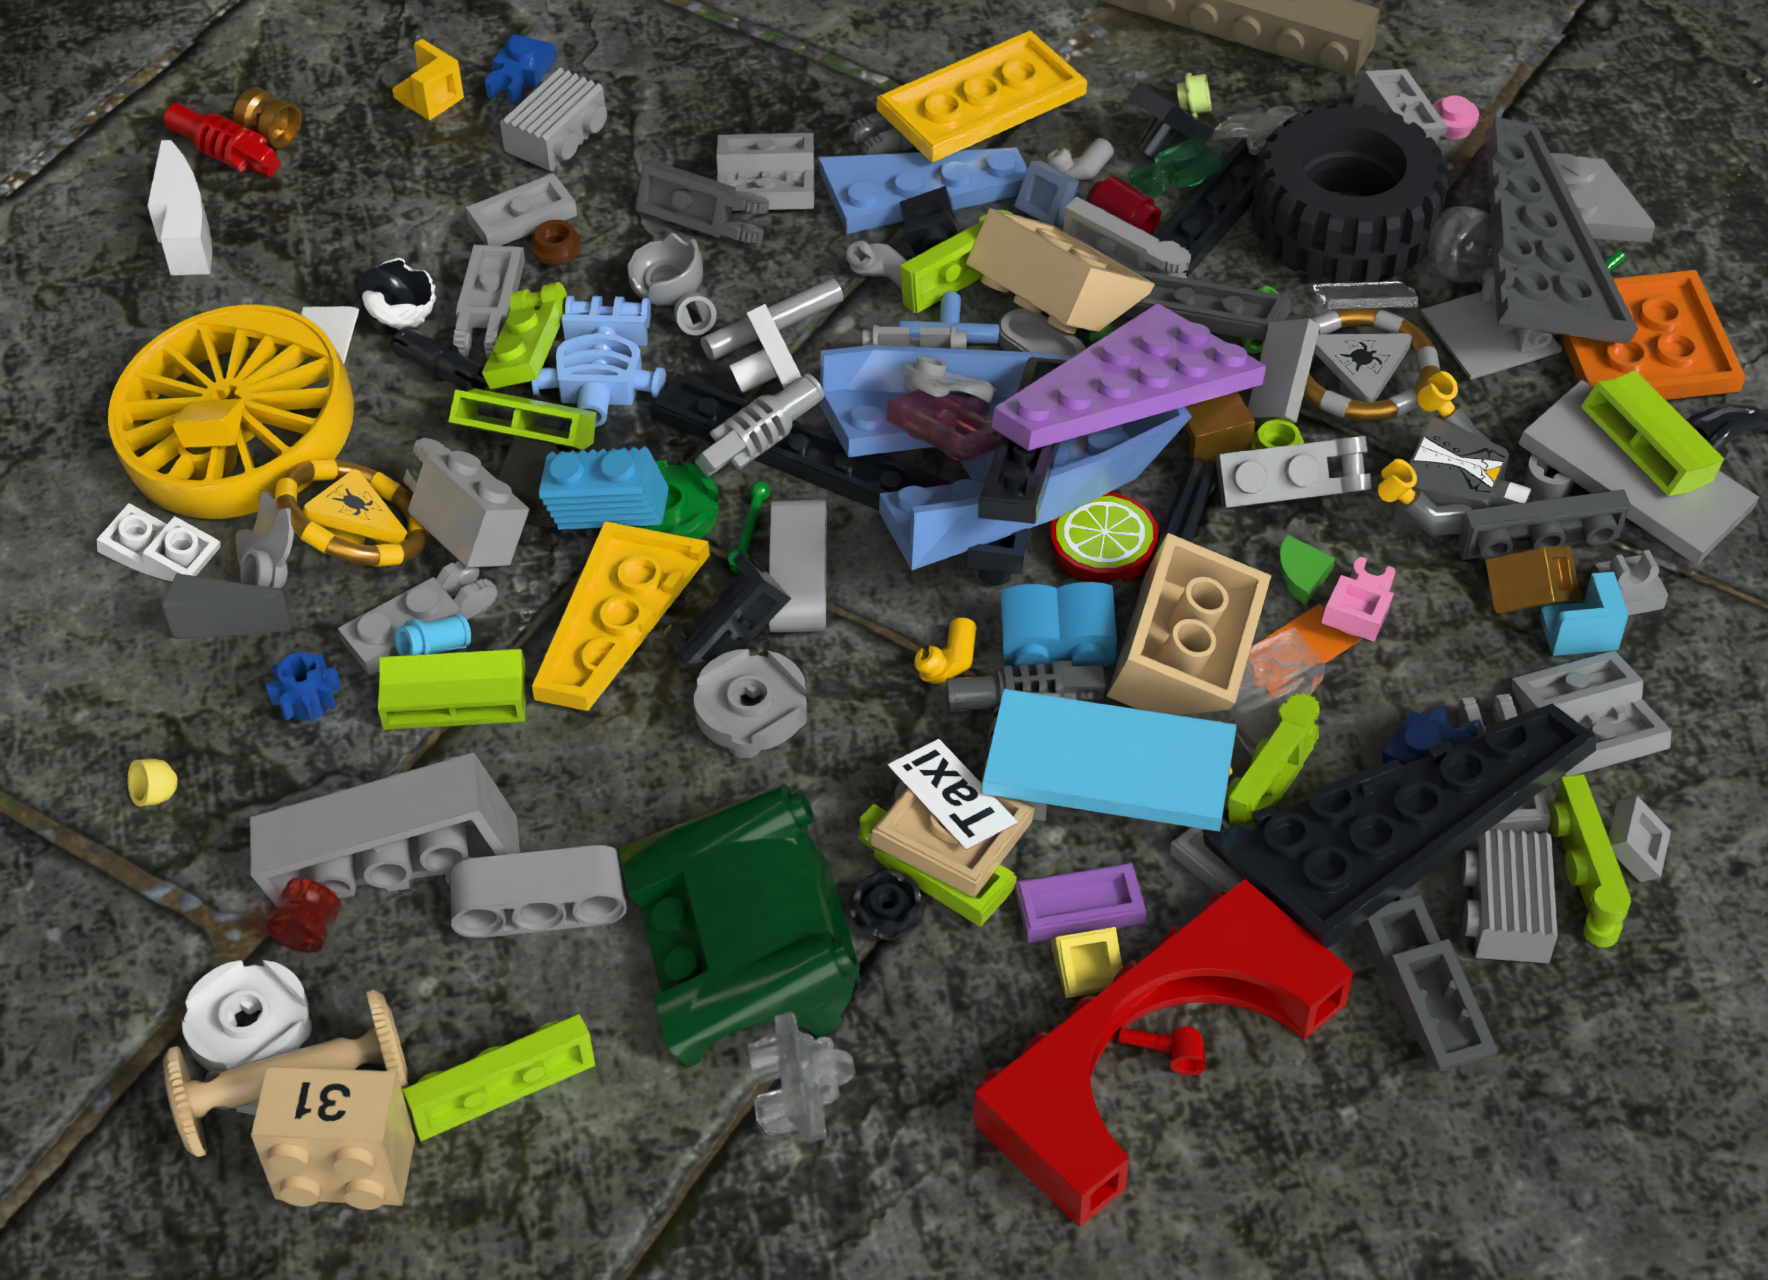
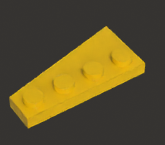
[532,521,710,711]

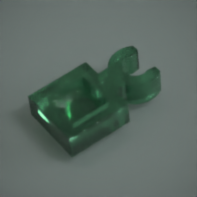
[1128,136,1222,198]

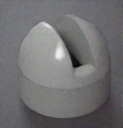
[674,292,717,335]

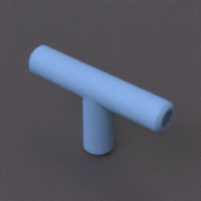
[898,292,999,344]

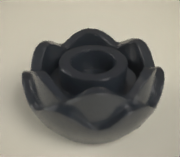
[849,869,926,941]

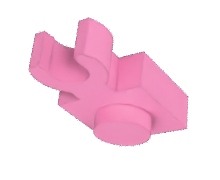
[1321,557,1395,642]

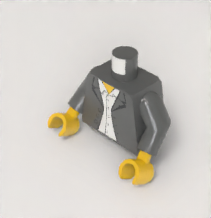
[1378,371,1532,537]

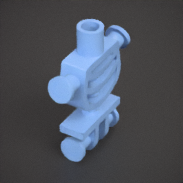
[531,296,666,427]

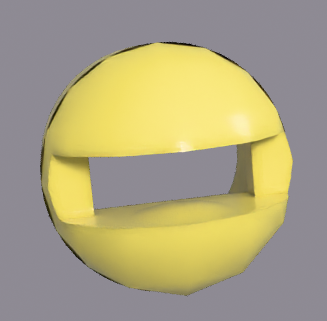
[128,759,178,806]

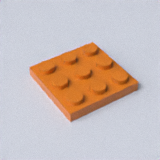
[1559,270,1746,400]

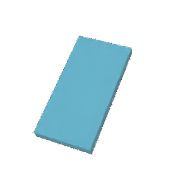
[982,689,1237,832]

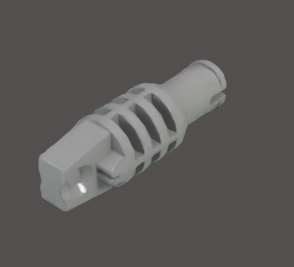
[695,373,825,478]

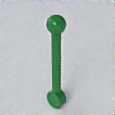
[728,481,770,573]

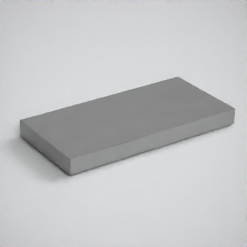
[1518,380,1760,565]

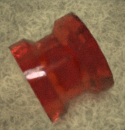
[266,878,342,953]

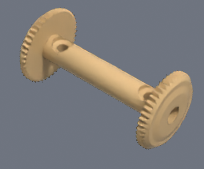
[163,990,409,1157]

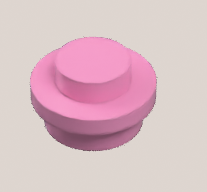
[1432,95,1479,140]

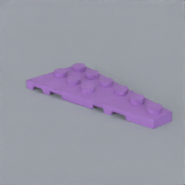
[991,303,1267,451]

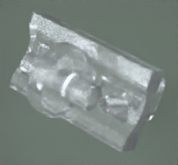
[749,1011,855,1143]

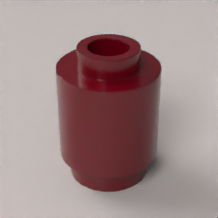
[1086,176,1161,235]

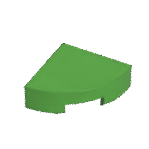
[1279,535,1335,605]

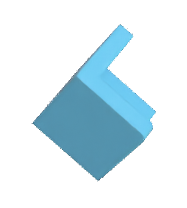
[1540,571,1629,656]

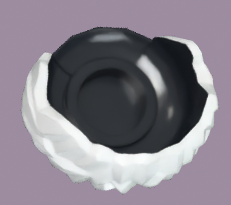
[358,258,436,330]

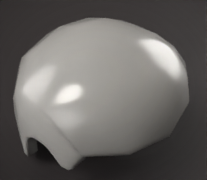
[627,233,703,306]

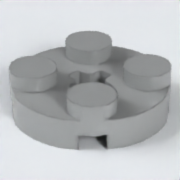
[694,649,807,758]

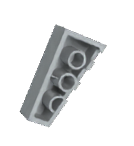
[250,752,520,907]

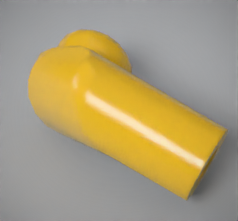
[914,618,977,685]

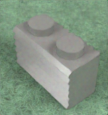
[500,67,607,172]
[1461,828,1558,963]

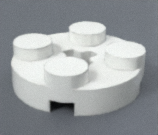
[182,960,312,1071]

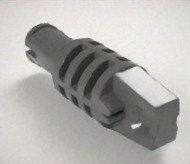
[946,661,1106,714]

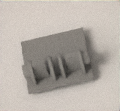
[1421,267,1562,380]

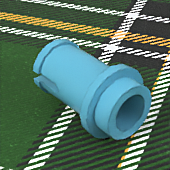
[395,614,471,656]

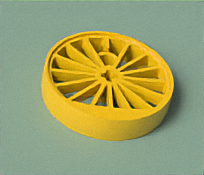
[108,305,354,519]

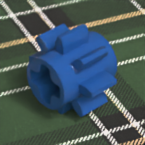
[266,652,341,722]

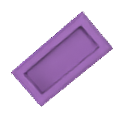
[1015,863,1146,943]

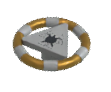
[1303,307,1440,421]

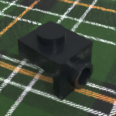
[899,186,961,257]

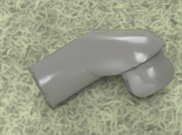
[846,241,907,289]

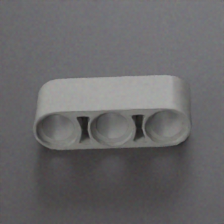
[769,500,827,633]
[450,845,627,938]

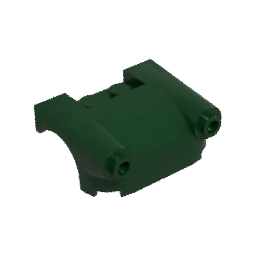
[617,783,861,1068]

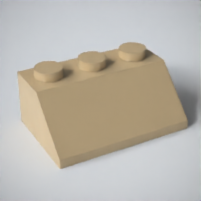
[966,208,1155,334]
[1107,533,1271,716]

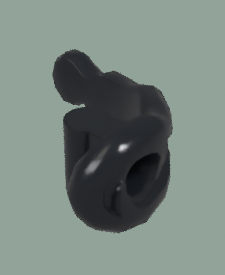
[1686,403,1768,458]

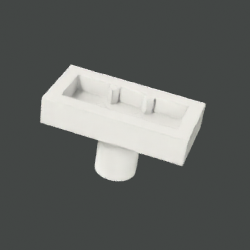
[729,304,801,393]

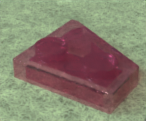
[886,389,1002,462]

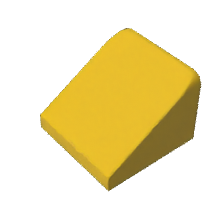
[172,399,245,448]

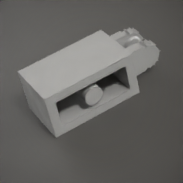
[403,437,529,568]

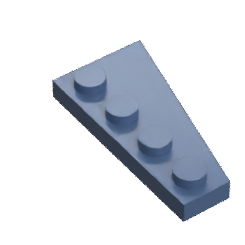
[819,148,1028,234]

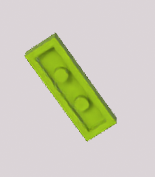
[402,1014,595,1142]

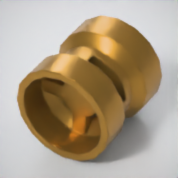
[233,87,302,149]

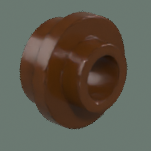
[531,220,581,265]

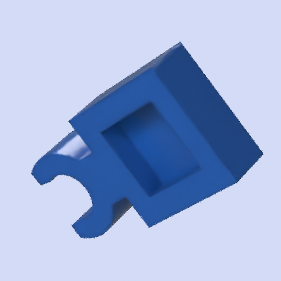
[485,34,557,104]

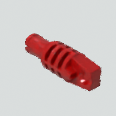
[164,102,281,178]

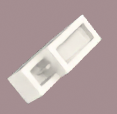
[147,140,212,275]

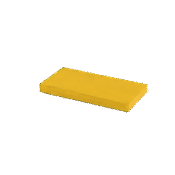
[877,30,1087,163]

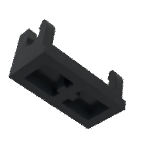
[663,551,792,671]

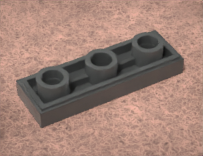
[1457,489,1630,560]

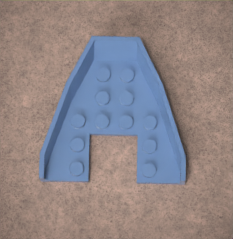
[819,345,1192,570]

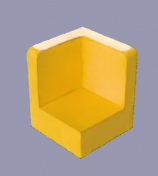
[392,39,464,121]

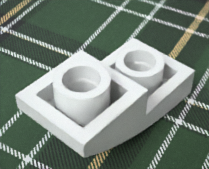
[97,503,220,582]

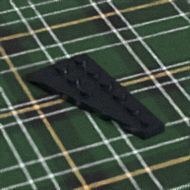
[1202,703,1596,948]

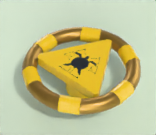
[275,459,429,567]

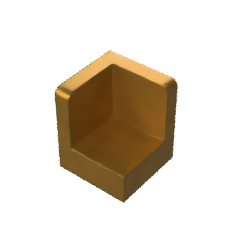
[1184,392,1255,467]
[1485,546,1581,613]

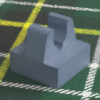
[1014,160,1081,227]

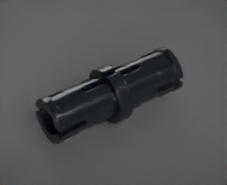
[393,326,488,392]

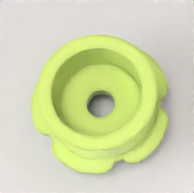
[1177,72,1211,119]

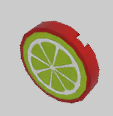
[1050,493,1158,585]

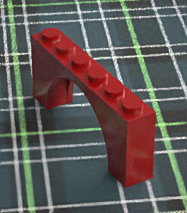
[974,879,1353,1228]

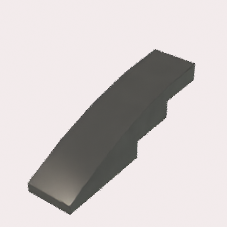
[1356,889,1498,1073]

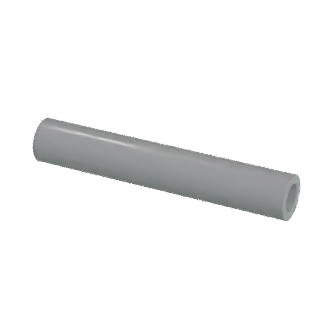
[701,279,843,361]

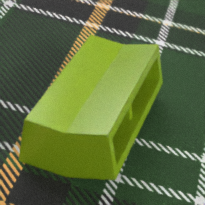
[1580,370,1724,496]
[448,388,597,450]
[378,649,526,730]

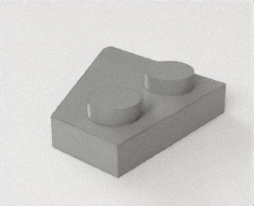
[1568,156,1655,242]

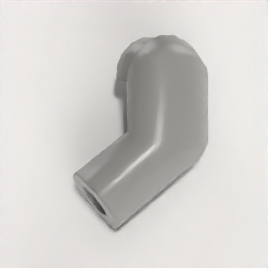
[1046,138,1114,181]

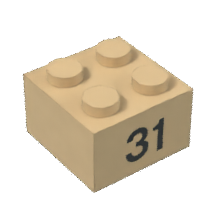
[251,1066,415,1210]

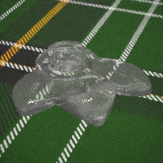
[1212,106,1304,155]

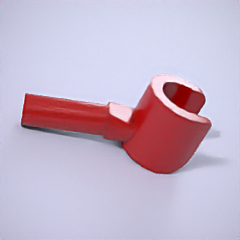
[1119,1026,1205,1075]

